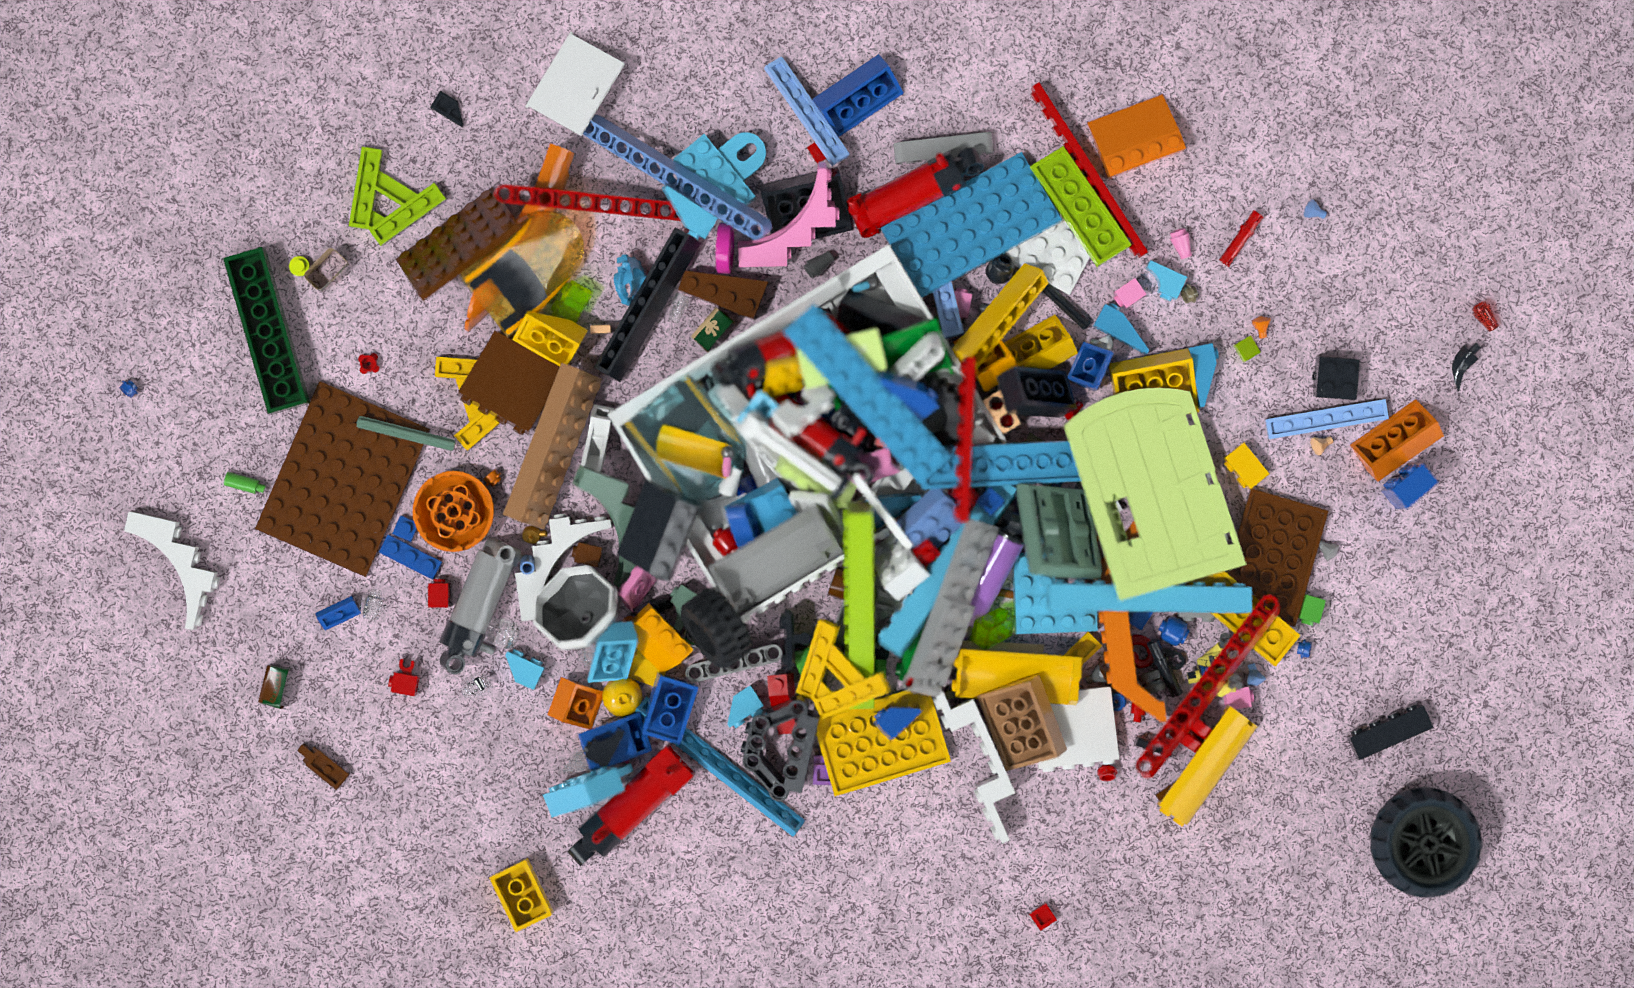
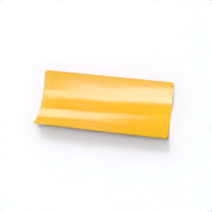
[656,425,732,479]

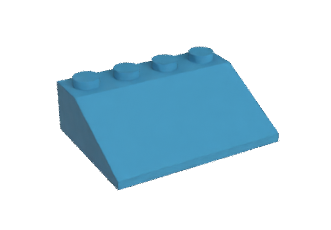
[724,478,797,535]

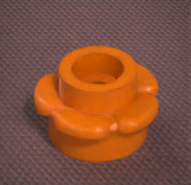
[483,469,501,487]

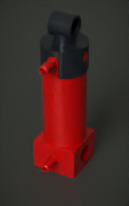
[567,744,695,866]

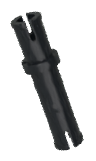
[1147,639,1183,698]

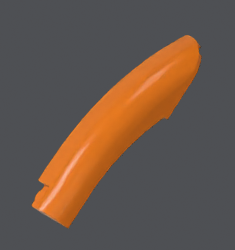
[465,143,575,331]

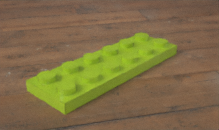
[1030,146,1131,267]

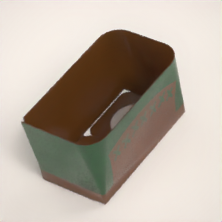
[258,664,293,709]

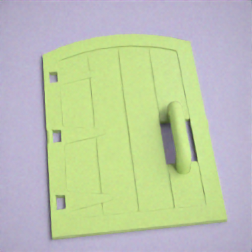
[1064,388,1246,601]

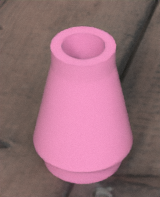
[1169,228,1192,259]

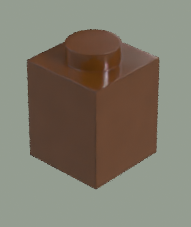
[571,542,603,567]

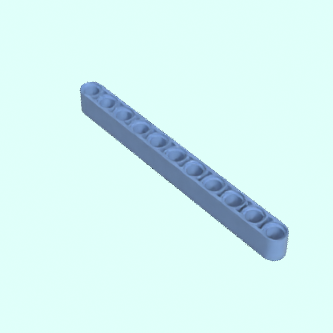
[583,114,772,239]

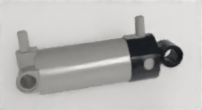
[439,537,531,675]

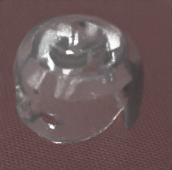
[485,618,520,649]

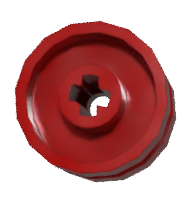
[1168,715,1212,753]

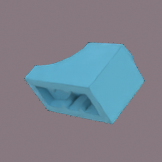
[1145,260,1187,302]

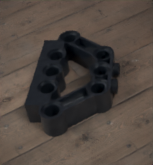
[741,694,820,802]

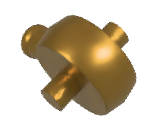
[522,525,547,544]

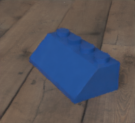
[812,54,904,138]

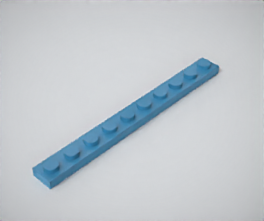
[634,696,805,837]

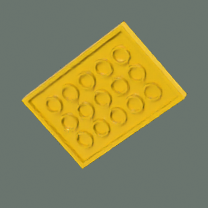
[816,690,951,797]

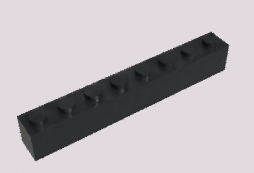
[594,227,701,382]

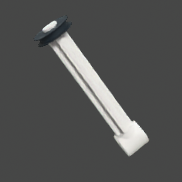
[738,410,852,501]

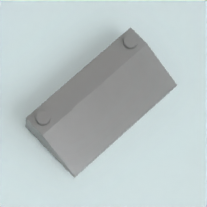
[708,505,843,614]

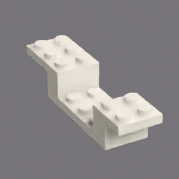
[932,691,1015,843]

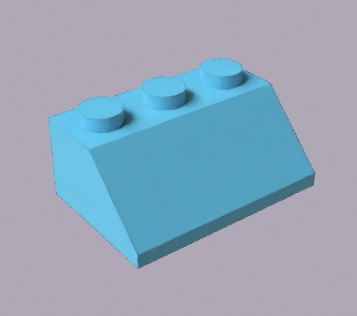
[587,622,638,683]

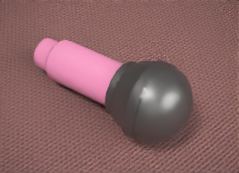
[721,446,735,477]

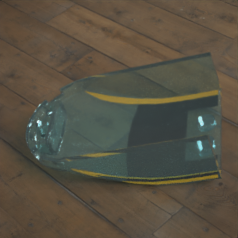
[624,374,746,501]

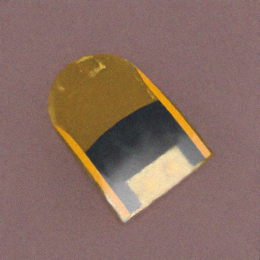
[460,210,584,337]

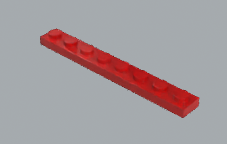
[953,357,976,523]

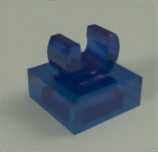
[736,474,757,496]

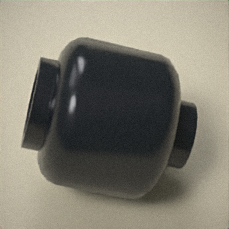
[985,254,1015,284]

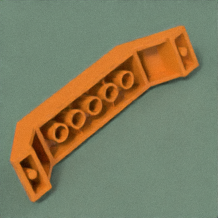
[1094,521,1167,723]

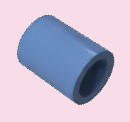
[520,555,535,575]

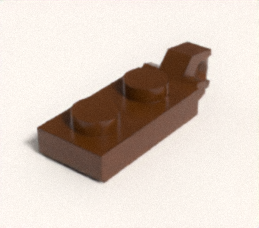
[297,743,350,790]

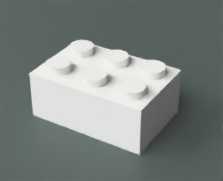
[873,533,930,601]

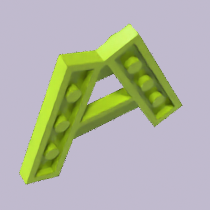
[349,147,447,246]

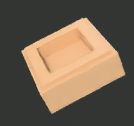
[590,325,612,334]

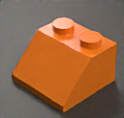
[547,677,603,729]

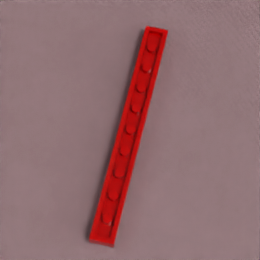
[1030,82,1148,258]

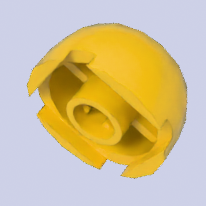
[602,677,643,717]

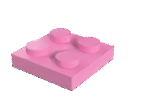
[618,566,657,612]

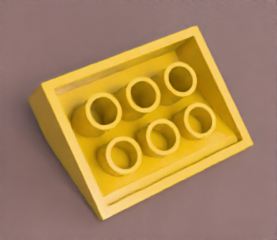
[1109,348,1199,414]

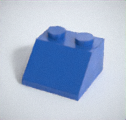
[1068,342,1114,391]
[873,708,922,741]

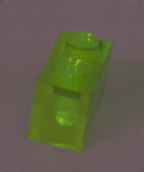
[551,279,594,323]
[971,607,1016,649]

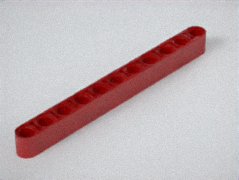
[494,184,715,221]
[1136,595,1281,779]

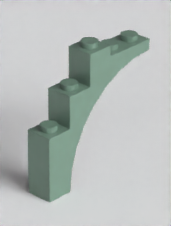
[572,465,636,589]

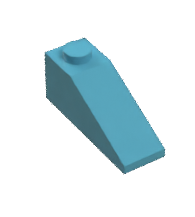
[662,185,718,240]

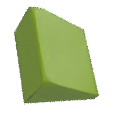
[1233,335,1261,363]

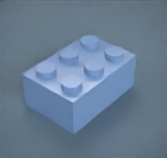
[895,488,970,549]

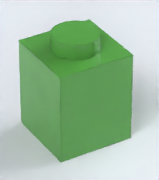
[1298,595,1326,626]

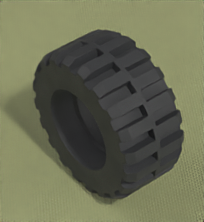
[915,374,961,446]
[680,589,752,668]

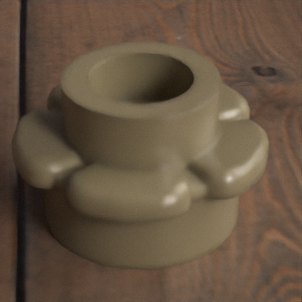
[1180,284,1198,303]

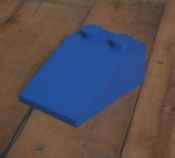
[641,672,699,745]

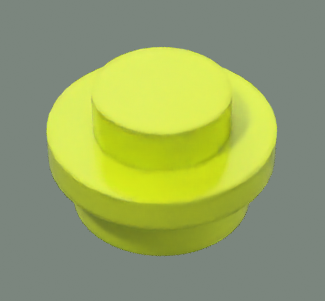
[289,256,310,277]

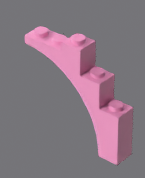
[738,162,839,267]

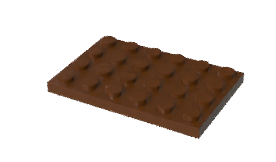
[396,187,521,302]
[1226,489,1329,627]

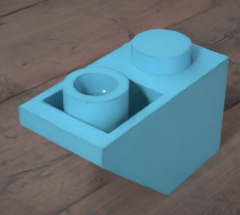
[506,649,545,690]
[727,685,764,728]

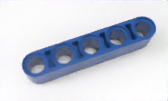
[726,503,761,549]

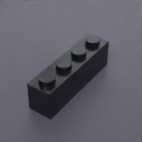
[1347,703,1434,760]

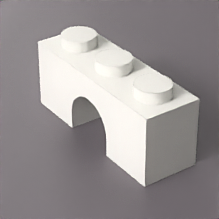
[771,385,835,439]

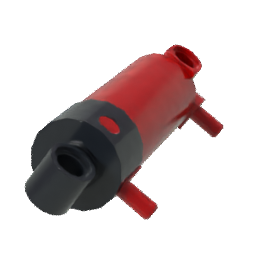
[847,147,984,238]
[710,313,851,397]
[751,391,875,484]

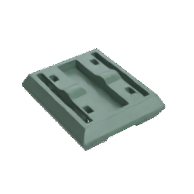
[1016,484,1102,580]

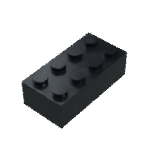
[996,366,1077,418]

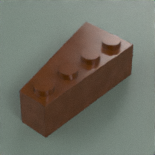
[678,271,768,321]

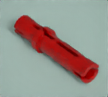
[1219,210,1264,267]

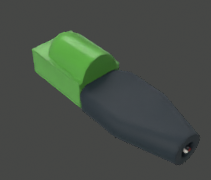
[874,637,889,678]

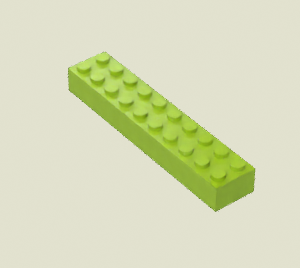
[843,502,874,709]

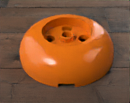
[412,471,494,552]

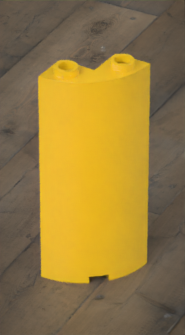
[951,649,1082,705]
[1157,705,1257,827]

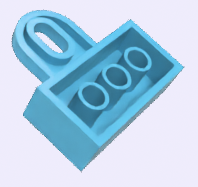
[673,132,766,223]
[543,763,634,817]

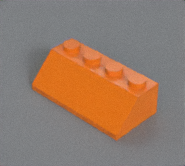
[1350,399,1444,482]

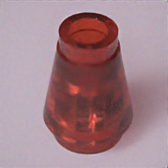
[1472,301,1499,332]

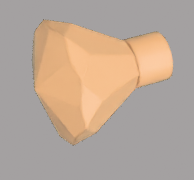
[1310,436,1333,456]

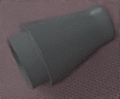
[803,251,834,279]

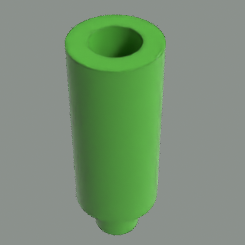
[224,472,266,494]

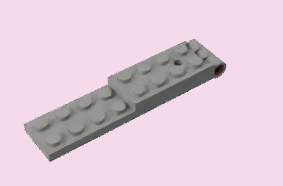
[903,518,999,697]

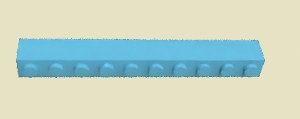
[879,485,1017,658]
[1046,580,1252,613]

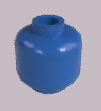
[1158,616,1190,646]

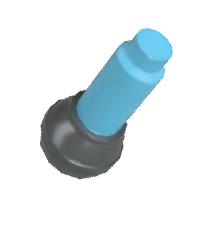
[852,277,878,292]

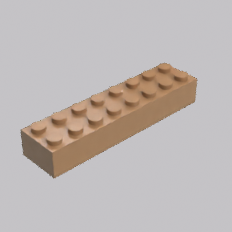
[503,363,602,529]

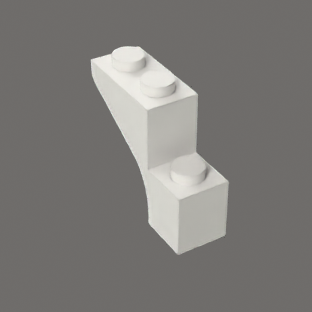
[581,404,614,472]

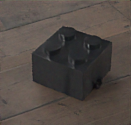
[1312,356,1360,400]

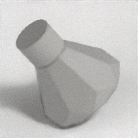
[1318,540,1339,561]

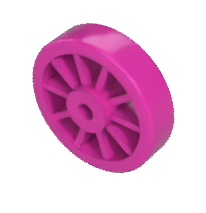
[716,223,735,274]

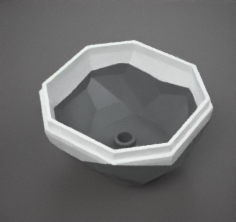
[533,565,620,650]

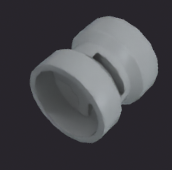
[1140,669,1166,694]

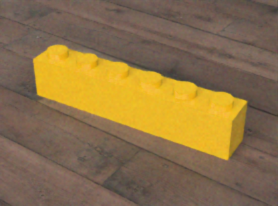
[952,263,1049,369]

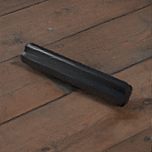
[1042,283,1091,330]

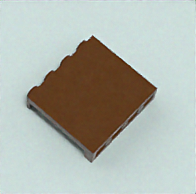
[458,331,560,436]

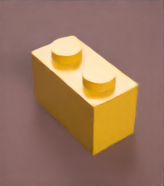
[1223,442,1269,489]

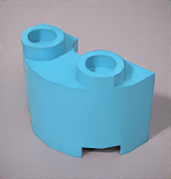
[736,390,780,426]

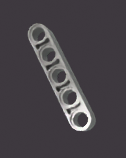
[893,132,994,164]
[686,644,782,682]

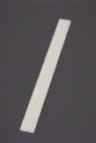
[851,474,913,550]

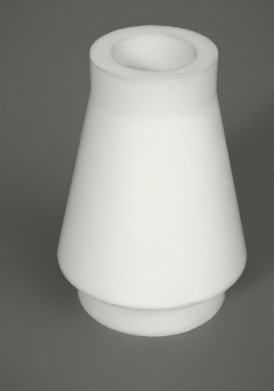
[718,466,742,498]

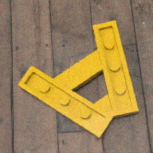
[435,357,500,451]
[796,618,891,719]

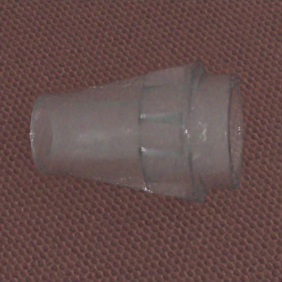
[668,292,691,323]

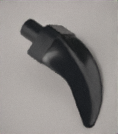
[1452,342,1482,392]

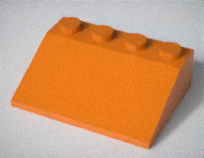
[1087,94,1186,179]

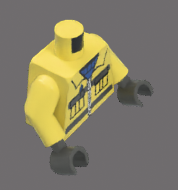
[1187,633,1243,697]

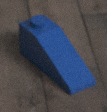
[878,370,939,422]

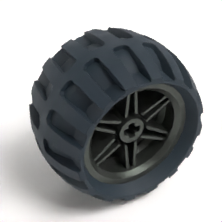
[1370,787,1482,898]

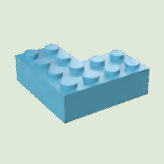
[1012,552,1098,634]

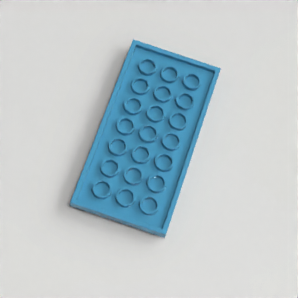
[881,152,1062,298]

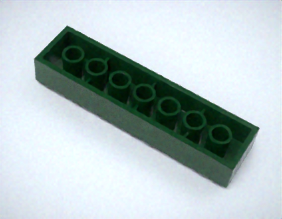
[223,247,310,415]

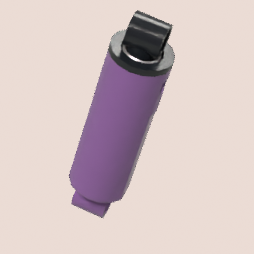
[963,511,1024,641]

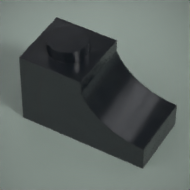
[583,727,625,767]

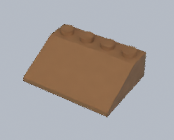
[977,674,1067,771]

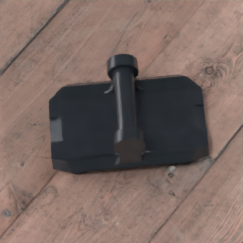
[831,399,878,452]
[779,609,811,674]

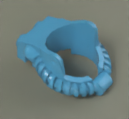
[614,254,646,306]

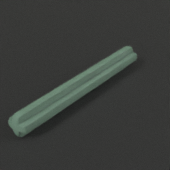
[357,416,456,451]

